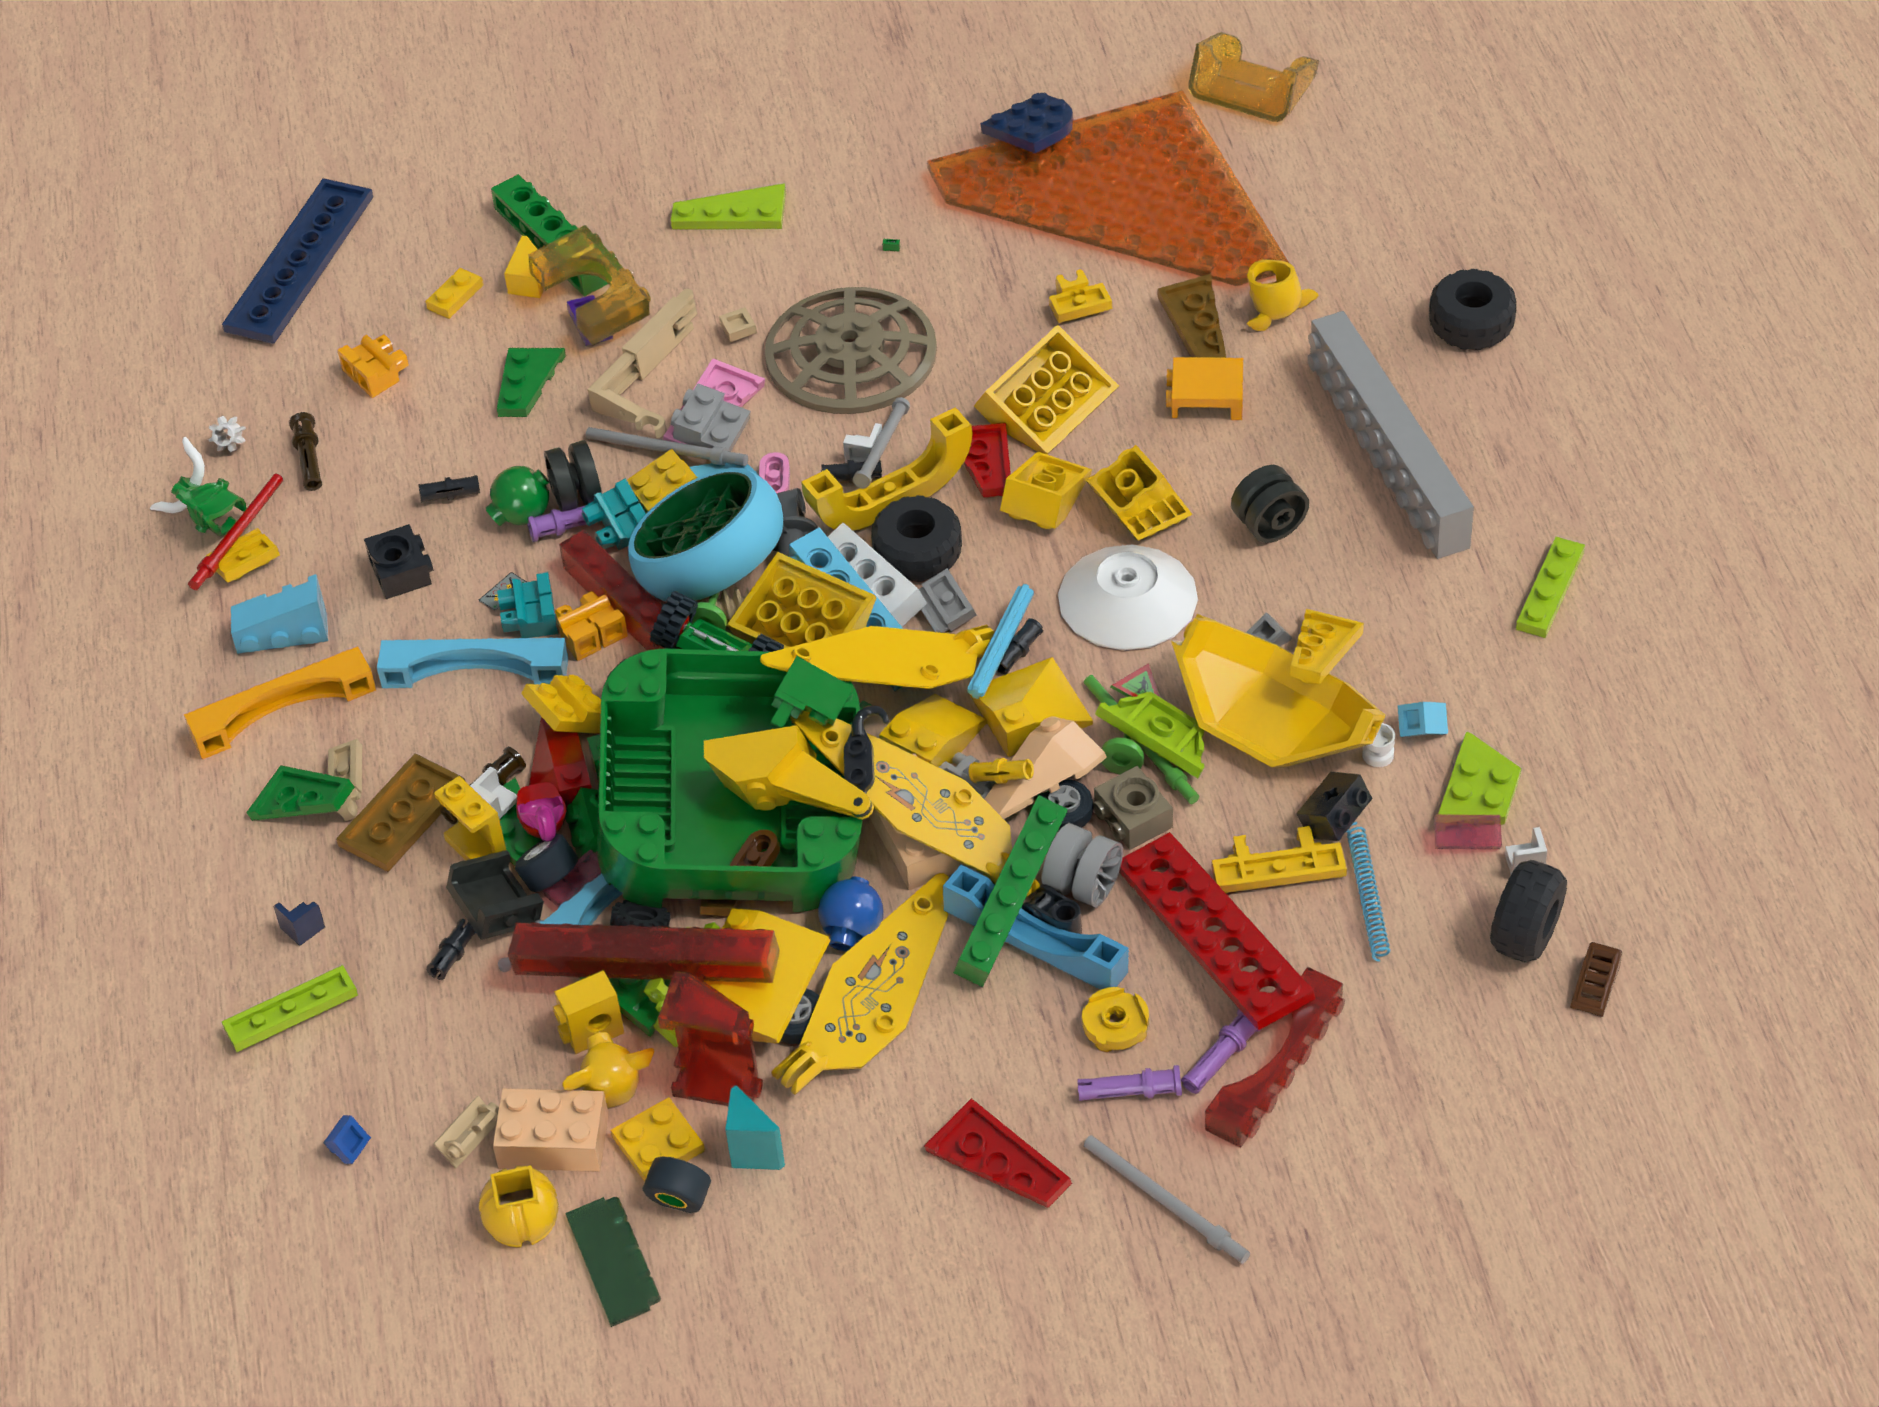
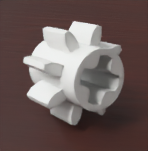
[209,416,246,452]

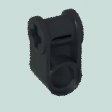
[1021,884,1082,934]

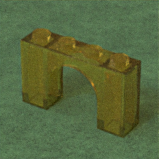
[528,225,651,345]

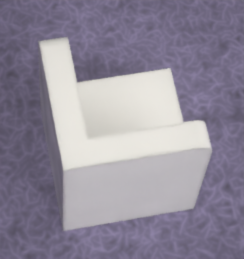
[843,423,882,463]
[470,767,517,819]
[1505,827,1547,874]

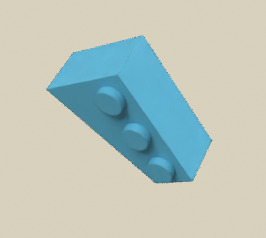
[231,574,328,654]

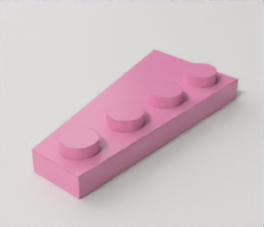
[663,358,765,444]

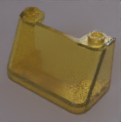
[1188,32,1319,122]

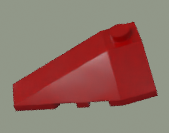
[529,717,592,808]

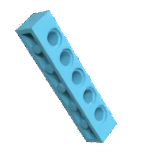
[789,527,903,691]

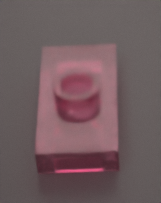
[1434,814,1502,850]
[543,849,602,907]

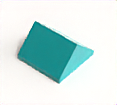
[725,1085,785,1170]

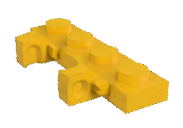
[1211,826,1347,893]

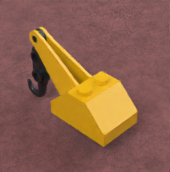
[704,705,889,819]

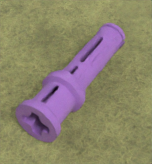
[527,505,587,542]
[1181,1009,1263,1094]
[1077,1065,1182,1101]

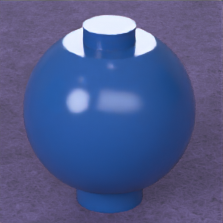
[818,876,884,952]

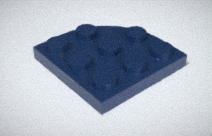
[980,92,1074,153]

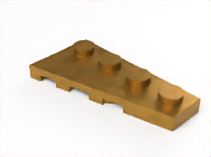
[1157,274,1226,358]

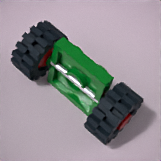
[649,591,784,652]

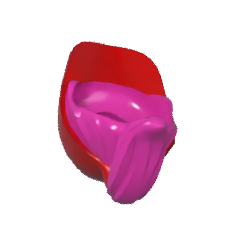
[516,782,566,842]

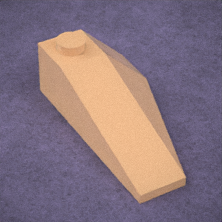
[984,717,1107,819]

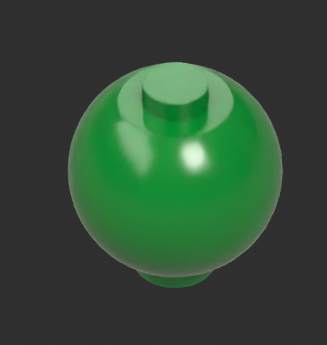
[485,466,549,526]

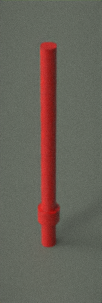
[188,473,283,590]

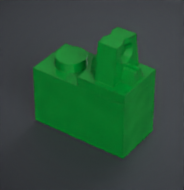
[770,656,854,728]

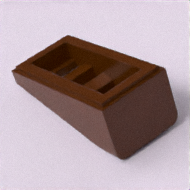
[1570,942,1622,1017]

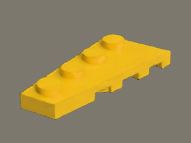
[1290,609,1364,684]

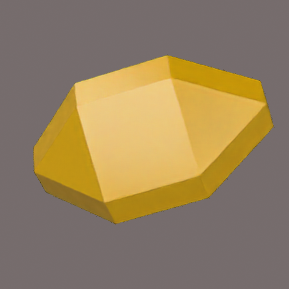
[1171,614,1386,767]

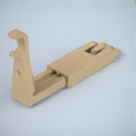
[587,289,697,439]

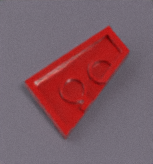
[964,423,1011,498]

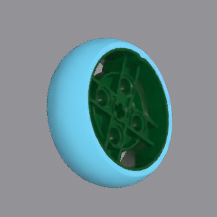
[628,468,783,602]

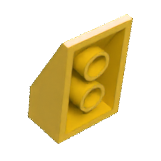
[1000,451,1092,529]
[879,694,987,767]

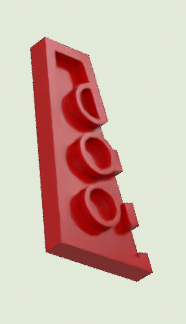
[924,1098,1072,1208]

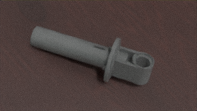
[773,488,818,557]

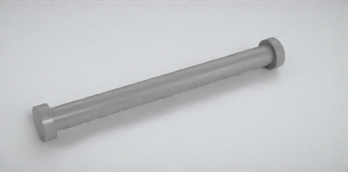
[853,397,910,489]

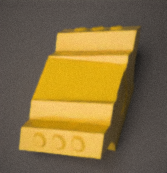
[1085,445,1193,541]

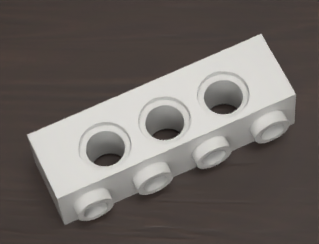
[828,523,927,627]

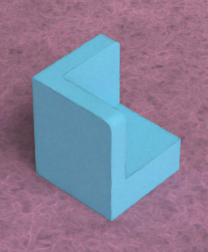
[1397,702,1448,737]

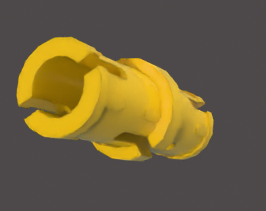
[968,758,1034,784]

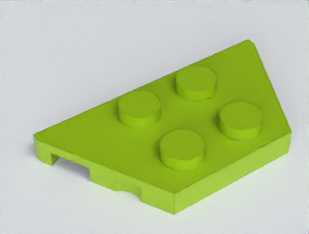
[1095,691,1204,779]
[1434,732,1521,833]

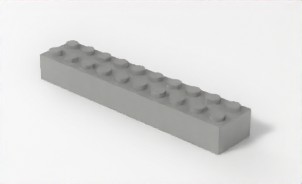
[1307,311,1474,559]

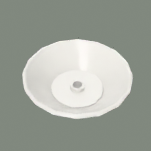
[1058,544,1198,651]

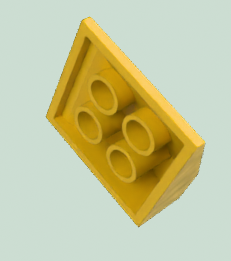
[969,657,1093,757]

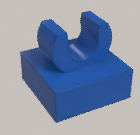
[323,1115,371,1164]

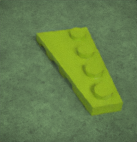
[671,183,786,230]

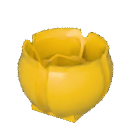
[479,1165,559,1248]

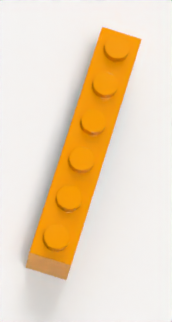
[184,646,376,760]

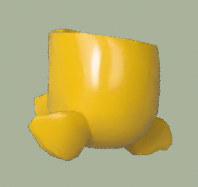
[1247,260,1319,331]
[562,1032,654,1108]

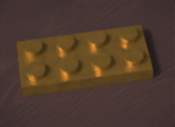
[336,753,465,872]

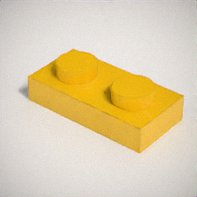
[426,268,484,319]

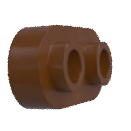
[730,829,780,867]

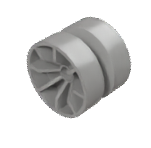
[1042,823,1123,907]

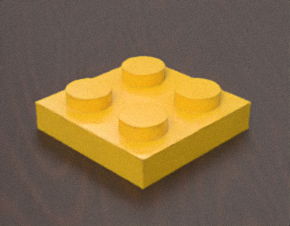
[611,1097,705,1182]

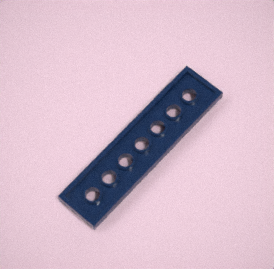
[222,178,373,344]

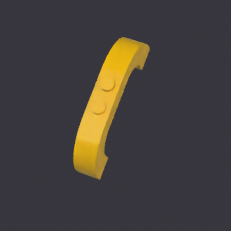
[801,407,972,531]

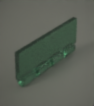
[565,1197,661,1327]

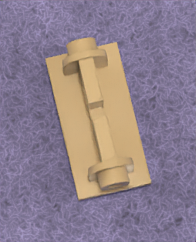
[433,1096,499,1168]

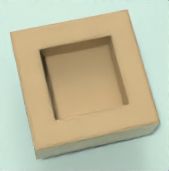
[719,307,757,342]

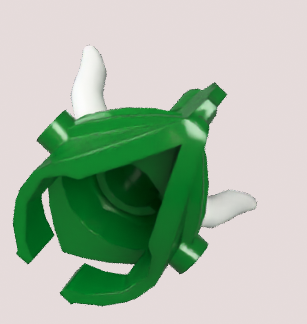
[150,437,247,536]

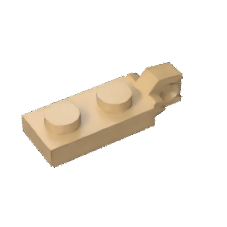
[328,739,362,821]

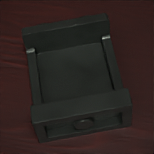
[446,850,544,940]

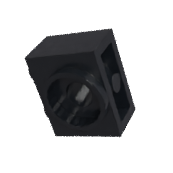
[364,524,434,599]

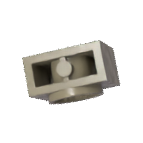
[1093,766,1173,850]

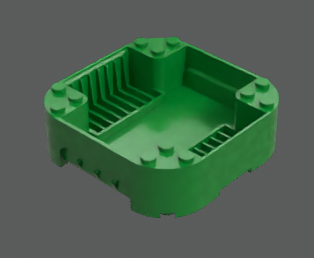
[597,649,862,912]

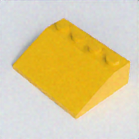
[974,324,1119,455]
[727,552,876,649]
[679,908,831,1044]

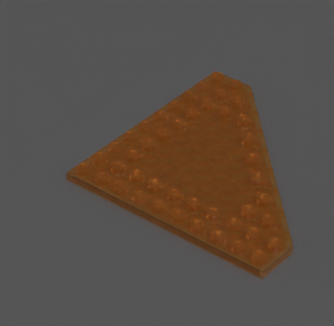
[927,90,1289,286]

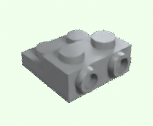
[671,383,751,452]

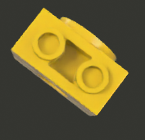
[552,970,625,1054]

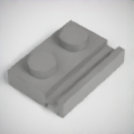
[919,568,977,633]

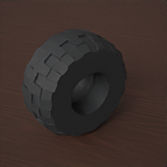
[1429,269,1516,350]
[871,495,962,582]
[1490,860,1567,962]

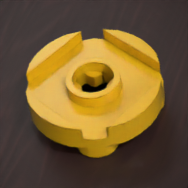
[1082,987,1149,1052]

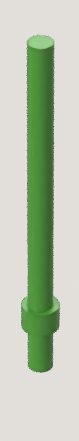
[1084,675,1199,804]

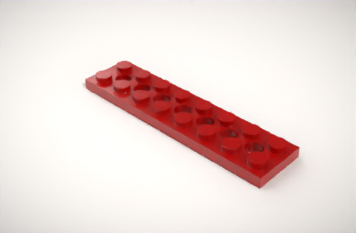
[1119,832,1315,1031]

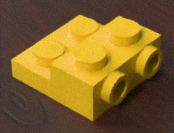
[626,449,697,513]
[521,675,601,734]

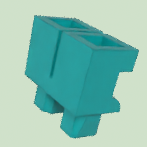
[581,478,646,550]
[497,572,558,638]

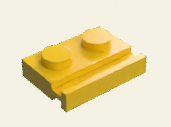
[206,528,280,583]

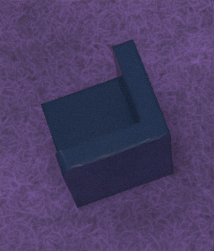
[273,902,325,946]

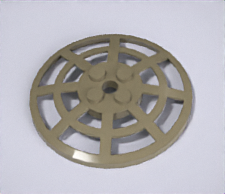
[765,287,937,414]

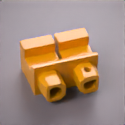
[337,334,409,398]
[555,591,628,662]

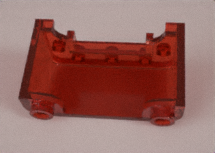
[658,970,763,1106]

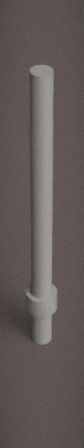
[586,427,748,466]
[1083,1135,1250,1264]

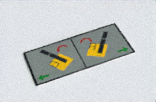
[479,572,527,611]

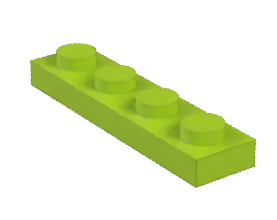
[1516,537,1585,638]
[221,965,358,1052]

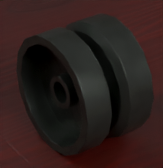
[544,440,602,512]
[1231,464,1309,543]

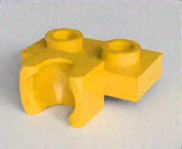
[1049,269,1112,323]

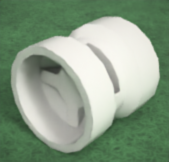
[1362,723,1395,767]

